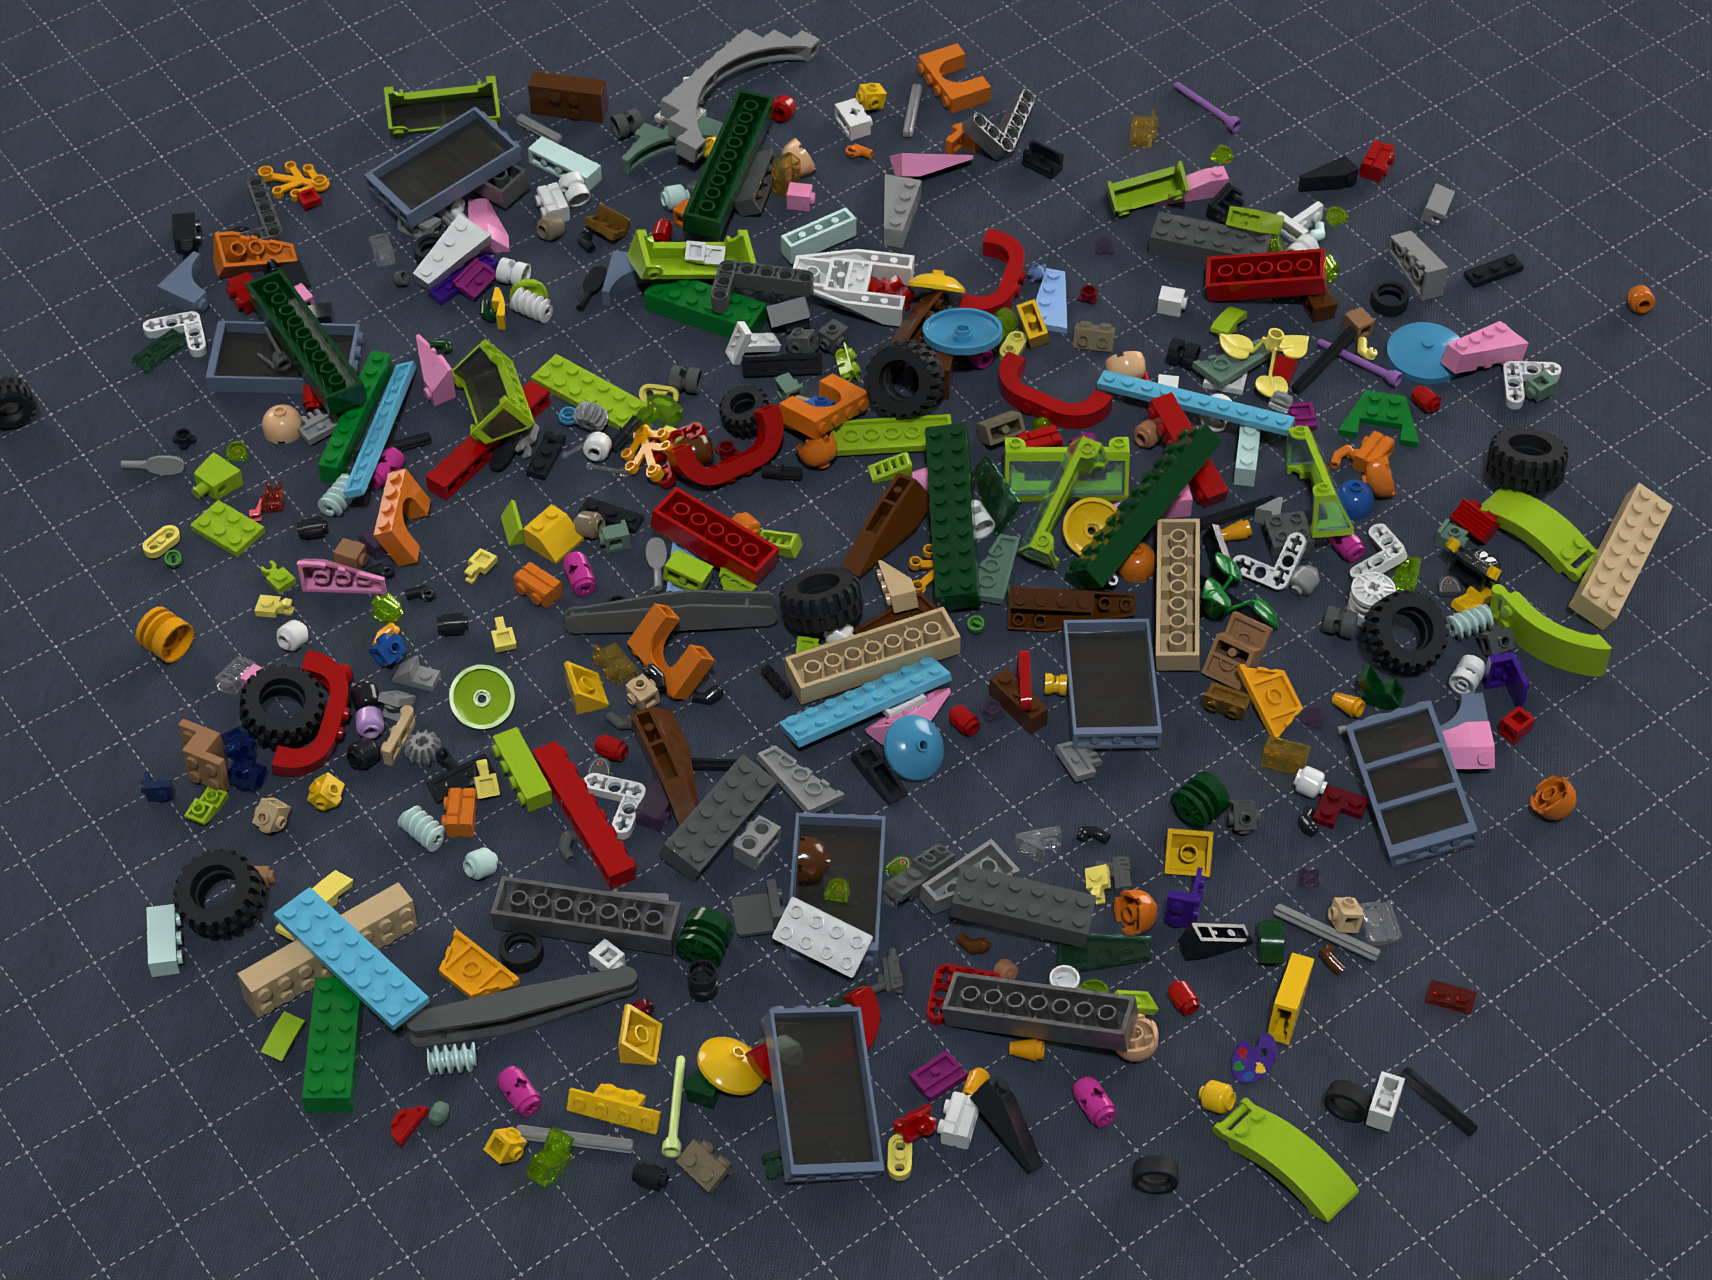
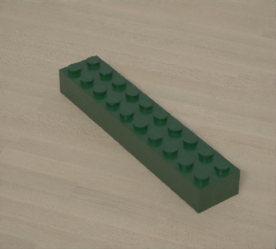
[683,89,774,239]
[245,269,367,416]
[925,422,981,611]
[1065,424,1222,590]

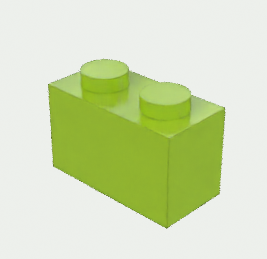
[662,549,714,590]

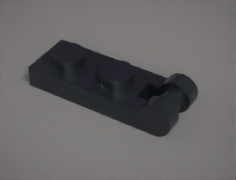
[526,431,566,481]

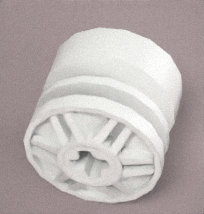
[1347,572,1396,627]

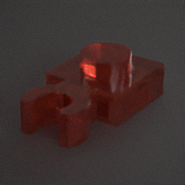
[261,482,284,511]

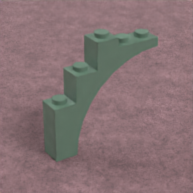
[621,115,723,175]

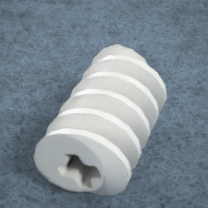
[509,287,553,323]

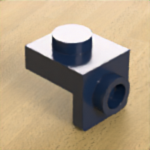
[141,772,175,802]

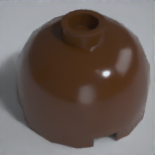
[674,435,714,467]
[797,836,831,882]

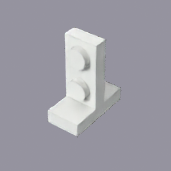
[1277,201,1324,243]
[725,321,781,365]

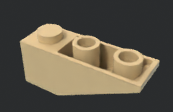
[876,560,919,613]

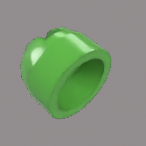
[164,550,182,568]
[967,615,985,634]

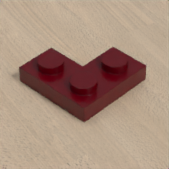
[1312,785,1369,829]

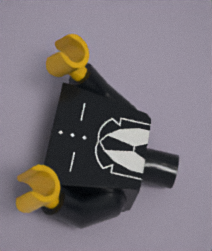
[1445,536,1502,592]

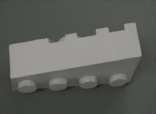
[884,174,922,248]
[919,839,1021,914]

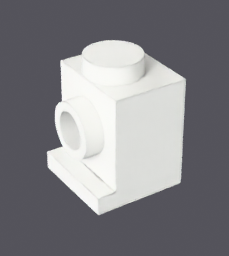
[589,939,626,971]

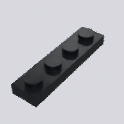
[742,352,822,377]

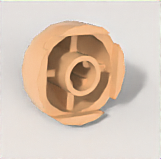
[781,138,816,177]
[1105,351,1146,379]
[262,404,303,444]
[1115,1014,1159,1062]

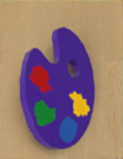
[1231,1033,1277,1083]

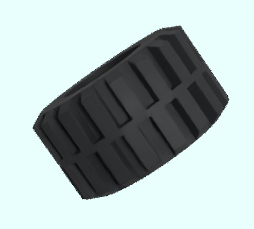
[0,376,36,430]
[718,384,770,439]

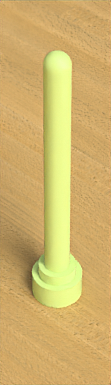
[662,1055,685,1158]

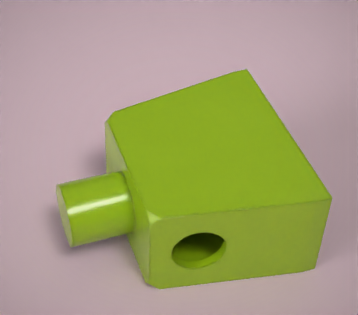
[191,452,244,500]

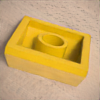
[564,661,609,715]
[1165,828,1214,877]
[618,1003,662,1065]

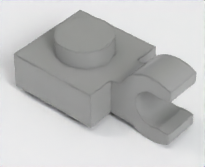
[515,423,540,459]

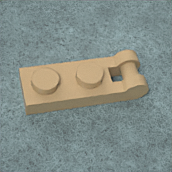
[381,705,416,766]

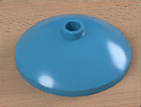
[884,715,944,781]

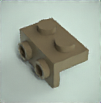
[1073,321,1116,352]
[676,1139,735,1193]

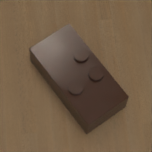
[528,71,608,123]

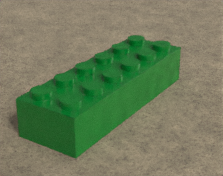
[644,279,768,339]
[302,977,364,1113]

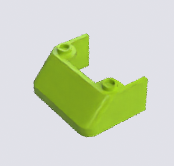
[1105,161,1190,217]

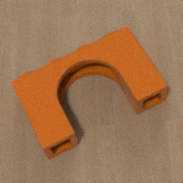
[916,43,991,114]
[779,373,869,439]
[373,469,431,567]
[627,603,715,700]

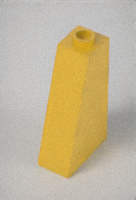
[1268,953,1315,1045]

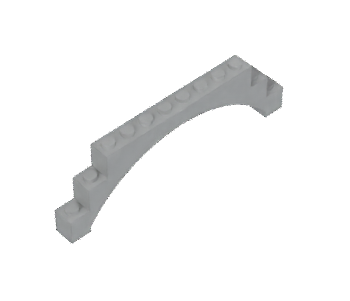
[660,29,820,163]

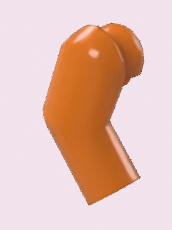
[845,144,874,159]
[1330,445,1355,469]

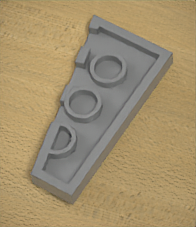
[757,745,845,813]

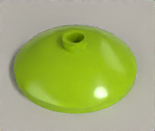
[449,665,515,730]

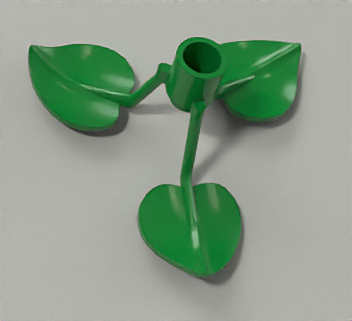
[1202,552,1279,630]

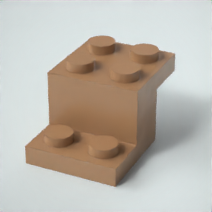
[1201,611,1273,690]
[178,719,230,792]

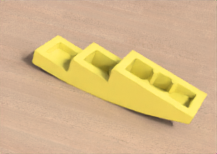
[275,870,353,941]

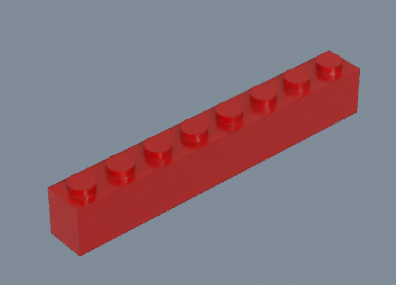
[426,380,551,501]
[532,741,637,890]

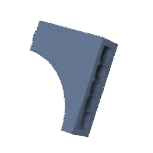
[157,251,209,315]
[602,251,653,306]
[1422,692,1488,738]

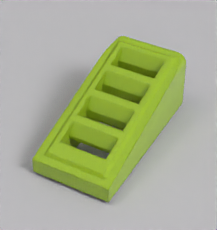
[868,452,912,483]
[760,529,802,559]

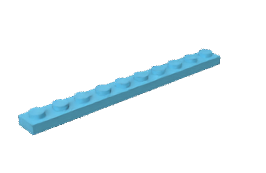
[343,361,417,498]
[1097,370,1295,436]

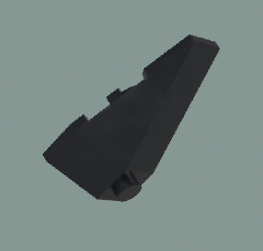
[970,1076,1043,1173]

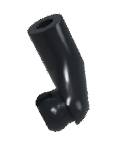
[435,747,458,771]

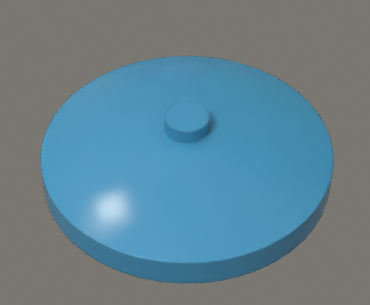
[923,308,1003,355]
[1386,322,1460,384]

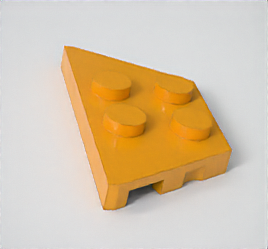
[1236,664,1303,742]
[439,929,520,999]

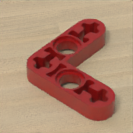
[652,422,707,489]
[1016,650,1032,710]
[926,964,1001,1026]

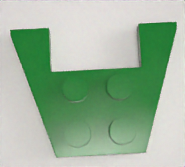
[1339,390,1419,448]

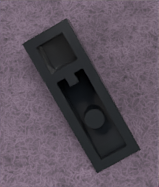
[1298,156,1359,192]
[1177,923,1253,959]

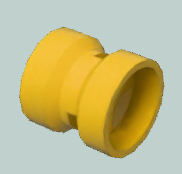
[1044,673,1067,696]

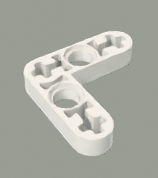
[143,311,207,358]
[1502,361,1561,410]
[1350,523,1407,580]
[1233,532,1307,591]
[584,773,646,839]

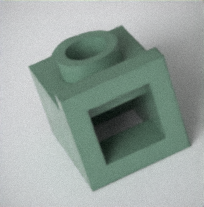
[1524,370,1558,402]
[774,372,804,401]
[1434,518,1470,553]
[598,519,631,553]

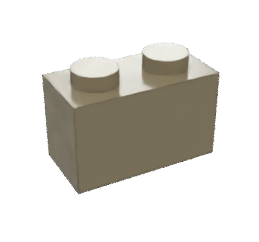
[976,410,1026,446]

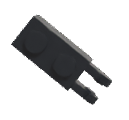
[172,212,202,260]

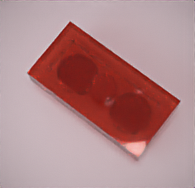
[1425,979,1477,1015]

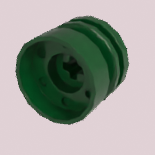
[1170,771,1231,831]
[675,907,734,966]

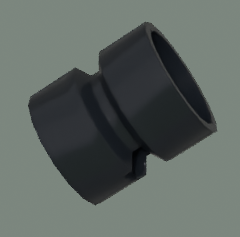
[1166,337,1201,369]
[687,959,718,1002]

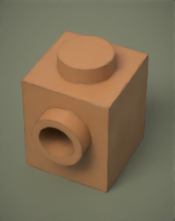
[1343,307,1375,342]
[333,538,369,570]

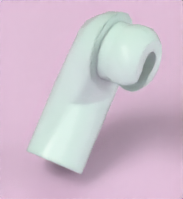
[1308,221,1325,242]

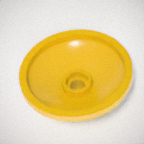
[907,270,966,294]
[1062,497,1118,556]
[697,1037,763,1095]

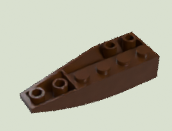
[891,290,945,384]
[842,473,929,579]
[1006,585,1137,632]
[631,706,699,826]

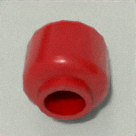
[772,95,796,122]

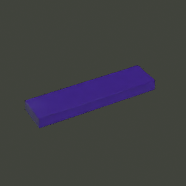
[428,253,499,306]

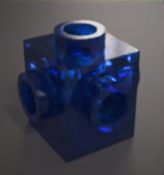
[221,725,256,763]
[229,757,267,790]

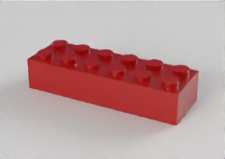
[1206,248,1327,302]
[650,487,780,585]

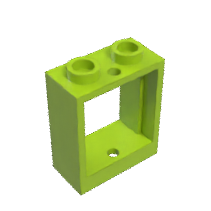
[1226,206,1284,235]

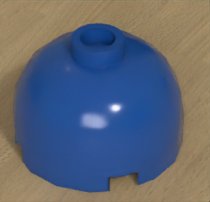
[1335,479,1374,520]

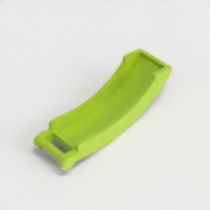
[1481,488,1598,582]
[1490,584,1612,677]
[1212,1097,1359,1223]

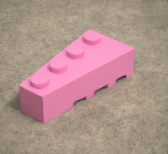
[1441,321,1529,374]

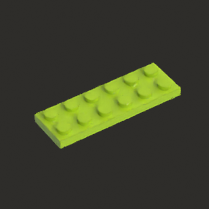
[531,354,650,431]
[830,414,952,456]

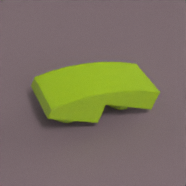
[1210,306,1248,336]
[184,786,229,825]
[261,1011,306,1063]

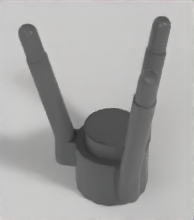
[257,327,293,371]

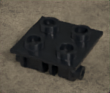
[263,259,311,288]

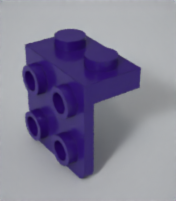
[1482,652,1530,708]
[1164,867,1206,928]

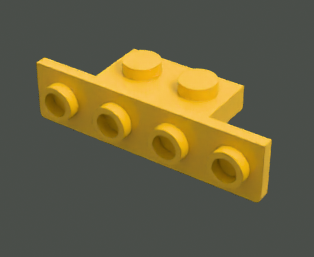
[567,1083,661,1134]

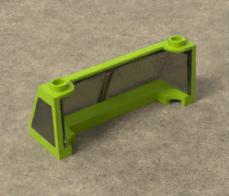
[384,76,501,137]
[452,339,535,444]

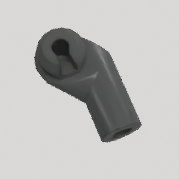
[605,711,632,730]
[558,831,577,863]

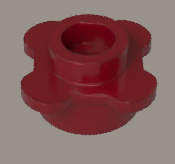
[1078,285,1099,303]
[715,440,739,460]
[632,999,654,1016]

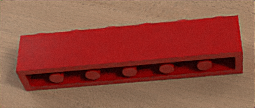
[1147,392,1229,509]

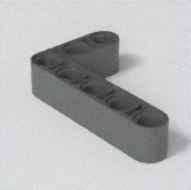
[962,89,1035,160]
[240,175,284,242]
[711,260,814,313]

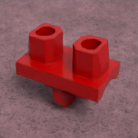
[880,275,915,310]
[893,1104,936,1143]

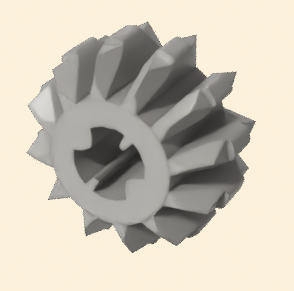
[1266,390,1293,415]
[573,401,609,432]
[404,729,442,767]

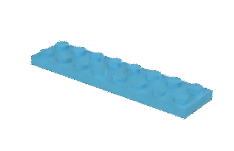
[779,657,952,748]
[274,887,430,1031]

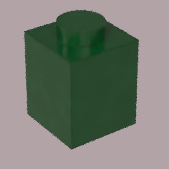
[684,1070,722,1110]

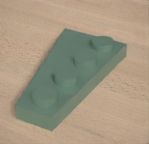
[1192,338,1277,388]
[979,534,1020,605]

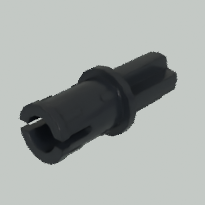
[611,414,643,452]
[761,464,803,480]

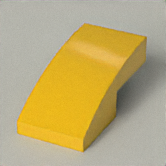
[492,287,507,330]
[1450,586,1492,613]

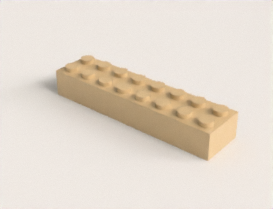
[1568,483,1673,630]
[1156,519,1200,671]
[785,607,961,705]
[237,882,418,1018]

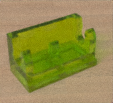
[1393,556,1422,591]

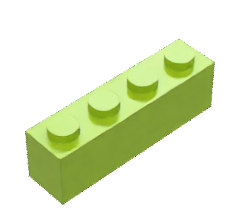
[491,727,553,813]

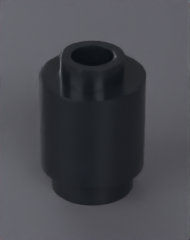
[296,516,329,540]
[437,612,469,636]
[632,1161,670,1191]

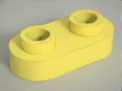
[999,331,1027,360]
[639,384,680,406]
[143,525,180,558]
[887,1134,912,1181]

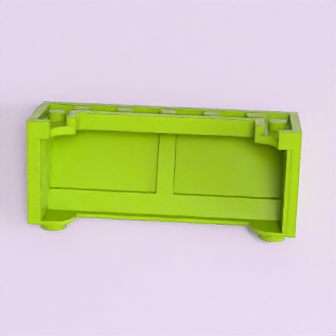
[627,230,756,280]

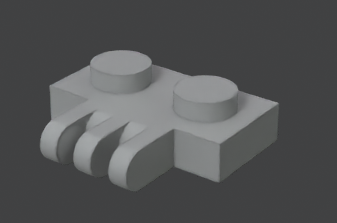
[298,408,339,446]
[1054,741,1103,782]

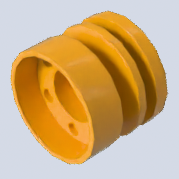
[135,606,194,663]

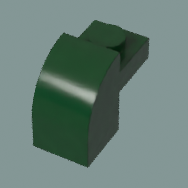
[1357,665,1405,709]
[1256,920,1284,963]

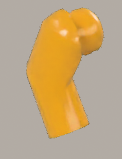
[372,623,400,646]

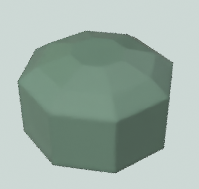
[429,1101,450,1126]

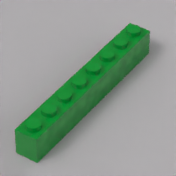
[318,350,393,483]

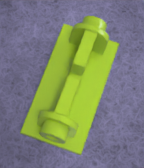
[835,342,861,382]

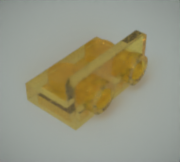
[1129,109,1158,148]
[592,642,638,686]
[1261,736,1312,775]

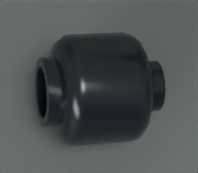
[351,681,382,711]
[346,738,380,770]

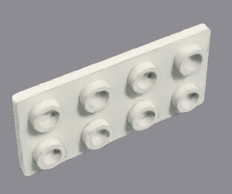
[772,897,873,978]

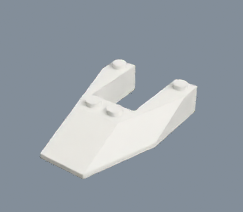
[793,249,915,326]

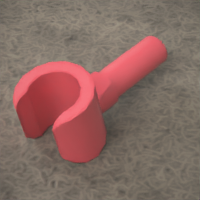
[249,498,264,521]

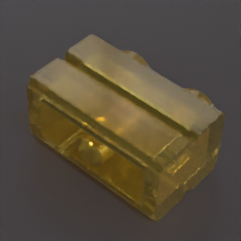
[771,152,801,199]

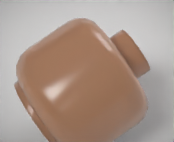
[993,958,1019,980]

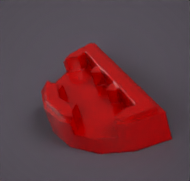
[391,1106,430,1148]

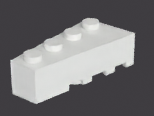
[413,214,492,290]

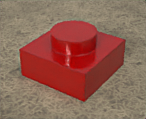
[296,187,322,210]

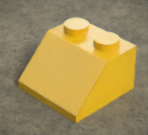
[523,504,584,564]

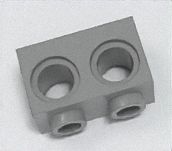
[732,815,782,870]

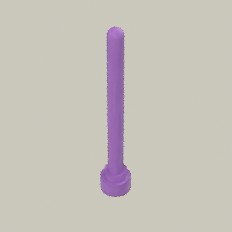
[1174,82,1242,133]
[1317,339,1403,388]

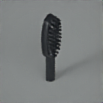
[576,266,607,311]
[489,421,526,472]

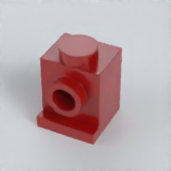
[1498,706,1535,746]

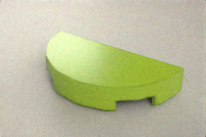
[509,279,548,300]
[719,567,758,591]

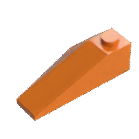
[213,231,298,278]

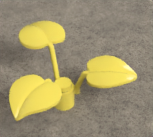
[1219,328,1309,398]

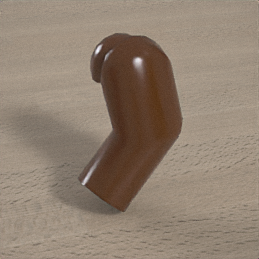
[956,933,991,954]
[1319,945,1346,975]

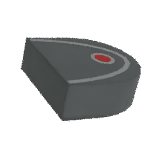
[1438,576,1461,596]
[588,757,611,776]

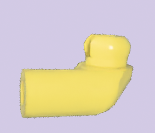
[1357,337,1377,361]

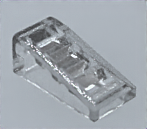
[368,233,396,267]
[214,655,257,695]

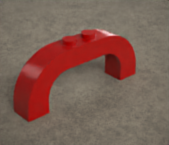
[959,228,1026,319]
[998,351,1113,429]
[665,404,784,485]
[272,650,350,777]
[745,985,880,1088]

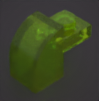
[636,394,683,427]
[526,1127,574,1187]

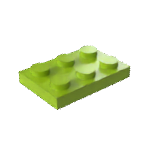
[190,500,265,558]

